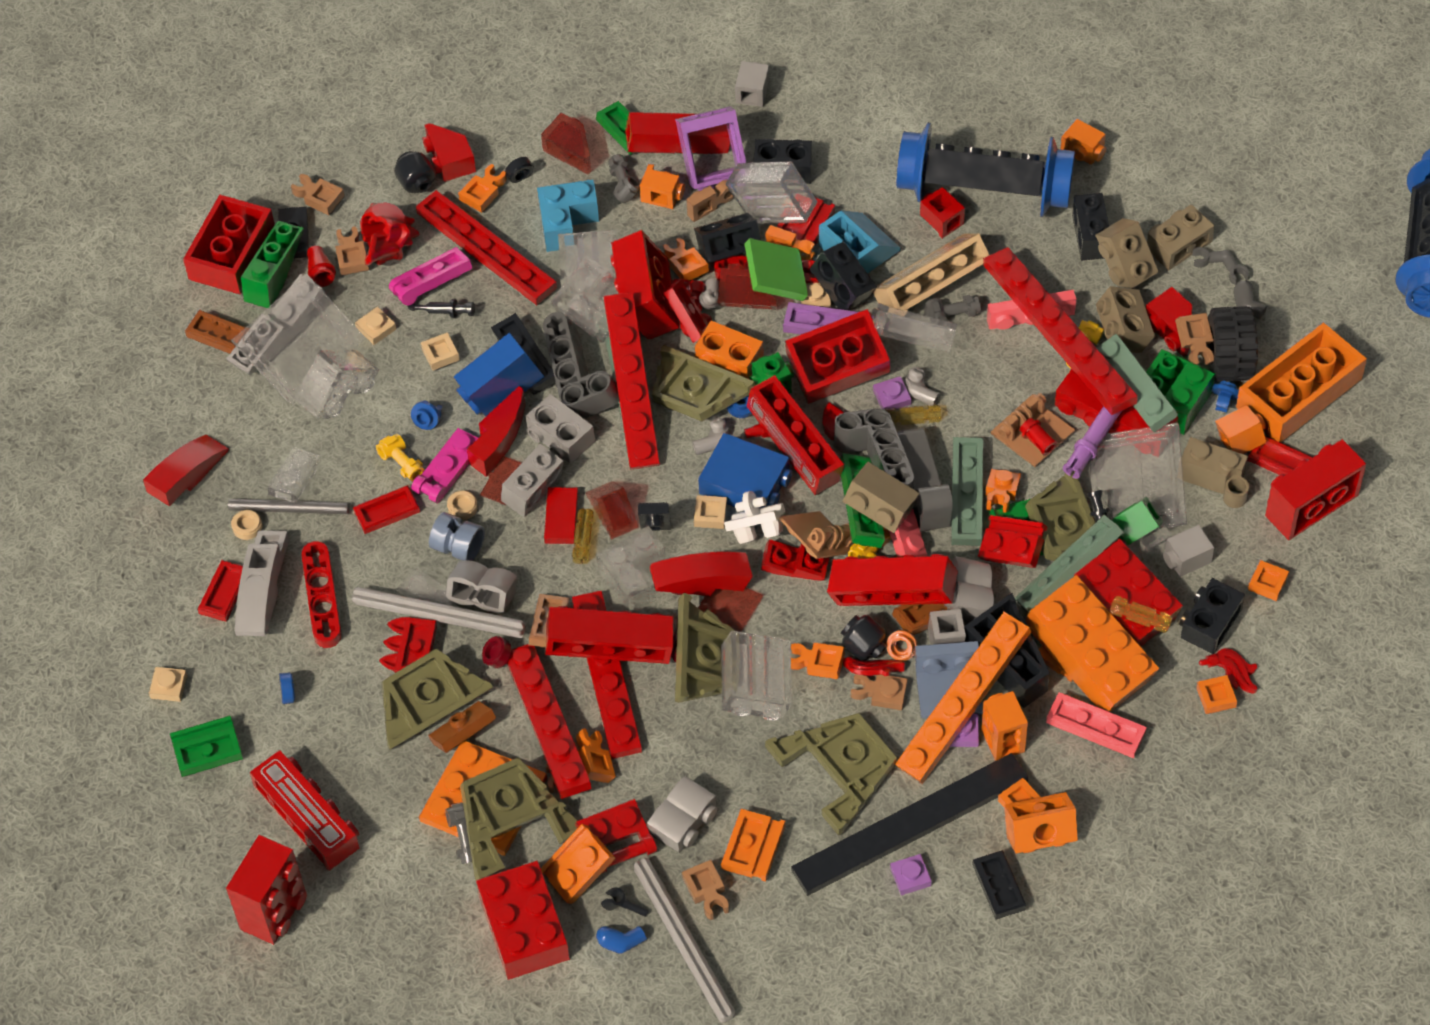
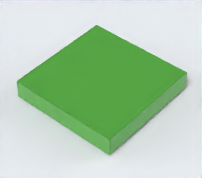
[744,238,808,301]

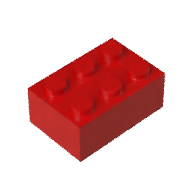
[183,194,275,295]
[610,230,679,339]
[785,309,890,404]
[1265,439,1366,541]
[1074,539,1183,647]
[226,835,307,945]
[476,860,570,980]

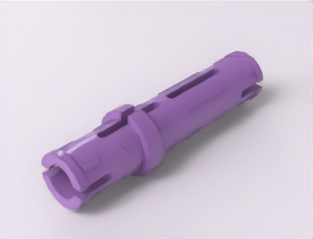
[1063,406,1123,479]

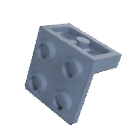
[915,641,983,719]

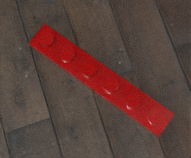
[416,190,557,306]
[603,292,660,470]
[572,591,642,759]
[506,644,592,799]

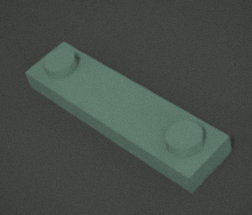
[1097,334,1178,433]
[951,437,983,546]
[1015,515,1123,613]

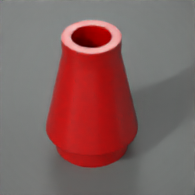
[307,246,336,287]

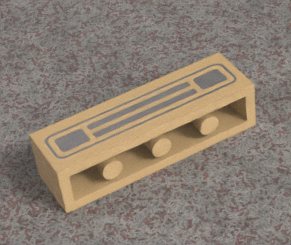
[873,233,989,315]

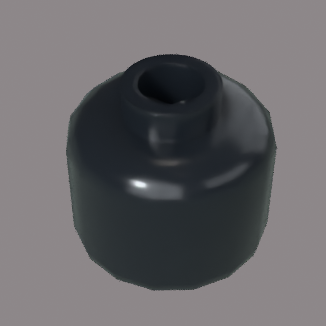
[394,151,436,193]
[840,615,887,661]

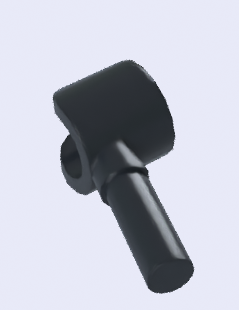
[601,887,648,917]

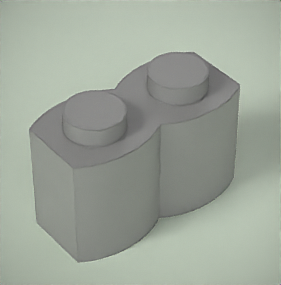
[944,556,994,622]
[446,560,517,613]
[647,776,718,853]

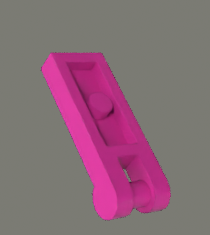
[389,247,472,306]
[411,428,478,504]

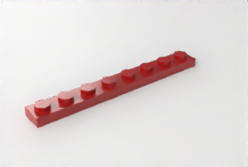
[983,247,1138,415]

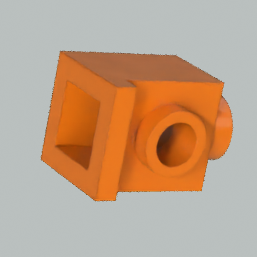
[1060,119,1106,165]
[640,164,685,209]

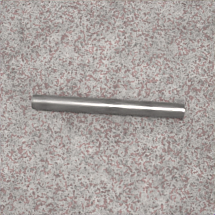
[228,499,349,514]

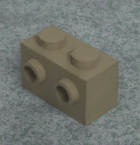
[1147,204,1215,271]
[1096,218,1158,289]
[842,462,920,533]

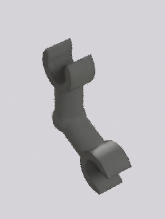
[1192,247,1249,285]

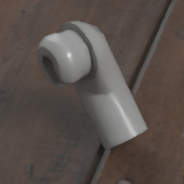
[699,279,720,310]
[905,367,940,407]

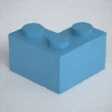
[537,180,599,252]

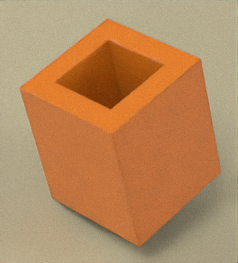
[1215,405,1266,454]

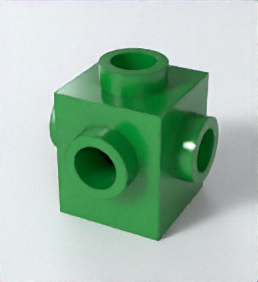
[749,352,794,394]

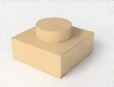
[801,283,831,308]
[355,306,397,345]
[421,332,460,371]
[694,495,727,529]
[149,667,187,702]

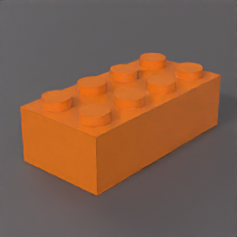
[1236,322,1367,443]
[1025,575,1159,713]

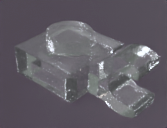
[1125,526,1172,563]

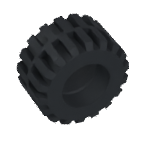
[1207,306,1258,382]

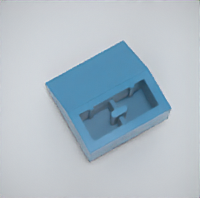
[819,210,900,274]

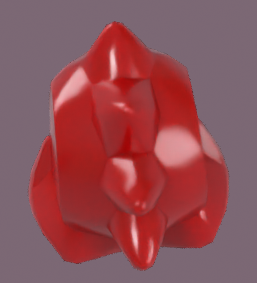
[360,202,420,266]

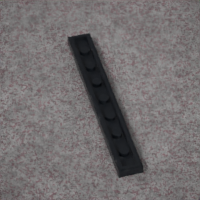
[791,753,1028,896]

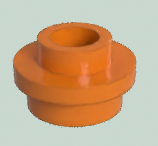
[886,630,917,661]

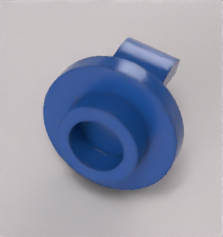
[1211,381,1239,413]
[411,400,442,430]

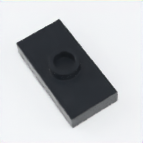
[278,206,309,259]
[638,502,671,531]
[972,850,1026,920]

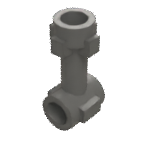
[608,154,640,203]
[924,295,981,327]
[445,802,472,864]

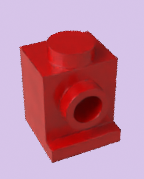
[920,187,965,239]

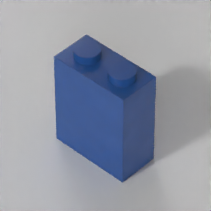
[454,333,545,416]
[698,433,792,511]

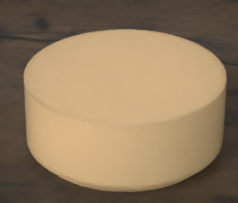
[447,490,478,520]
[231,510,262,540]

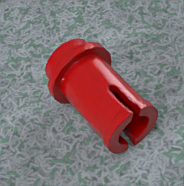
[1020,418,1057,456]

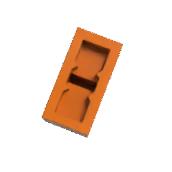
[695,321,764,379]
[981,691,1028,761]

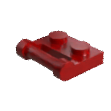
[575,799,657,874]

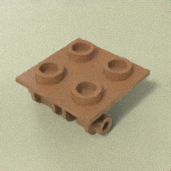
[990,393,1075,467]
[779,511,852,559]

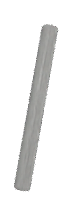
[352,587,526,638]
[634,858,735,1023]

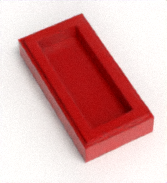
[1247,436,1313,475]
[353,485,420,534]
[544,487,578,544]
[197,560,243,622]

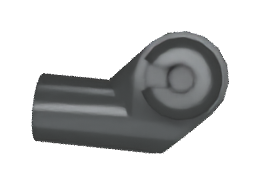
[1233,280,1267,319]

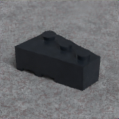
[964,593,1050,708]

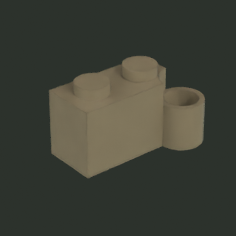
[1178,437,1249,508]

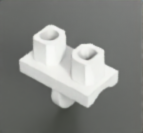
[724,491,785,544]

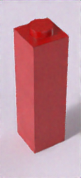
[625,112,730,154]

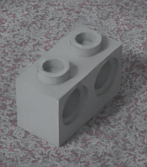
[526,394,595,464]
[501,444,563,517]

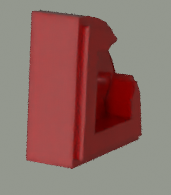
[822,402,844,441]

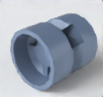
[429,512,485,561]

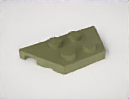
[652,345,756,422]
[1025,471,1106,561]
[675,593,738,703]
[382,649,493,750]

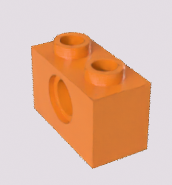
[1004,792,1078,854]

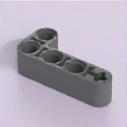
[543,312,619,419]
[834,408,914,489]
[897,427,953,532]

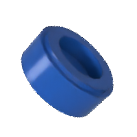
[279,672,295,704]

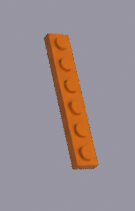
[895,612,1032,784]

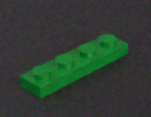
[840,453,885,548]

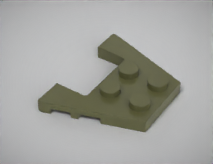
[765,713,897,836]
[460,758,577,880]

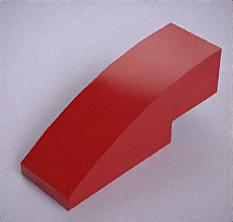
[467,386,526,477]
[143,434,229,507]
[650,551,753,596]

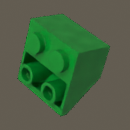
[1146,349,1215,435]

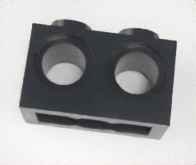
[754,139,812,184]
[1072,193,1109,261]
[694,213,761,263]
[810,241,877,311]
[1179,578,1245,654]

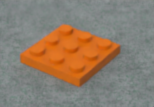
[419,741,547,856]

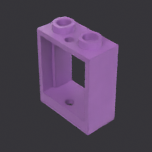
[675,106,749,191]

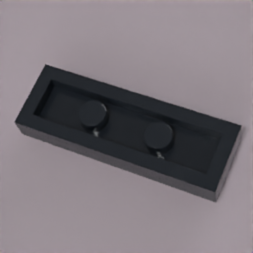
[491,313,556,395]

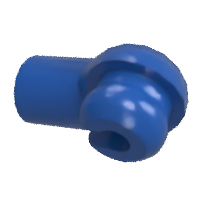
[596,926,647,954]

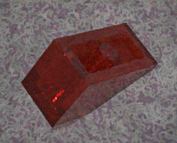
[541,112,591,175]
[718,264,778,310]

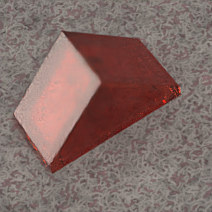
[586,481,638,540]

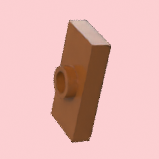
[185,310,249,354]
[892,604,947,635]
[428,701,496,753]

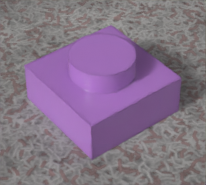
[873,376,911,412]
[950,714,979,747]
[890,854,932,896]

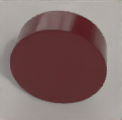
[482,636,511,669]

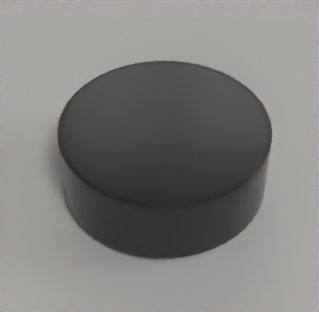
[505,157,534,183]

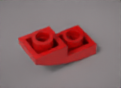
[760,539,829,581]

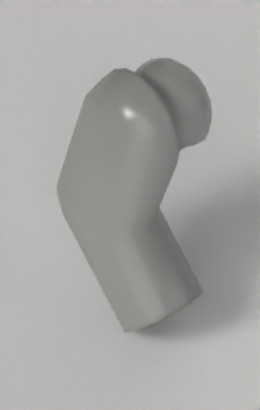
[692,418,729,455]

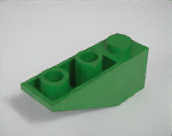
[241,221,304,309]

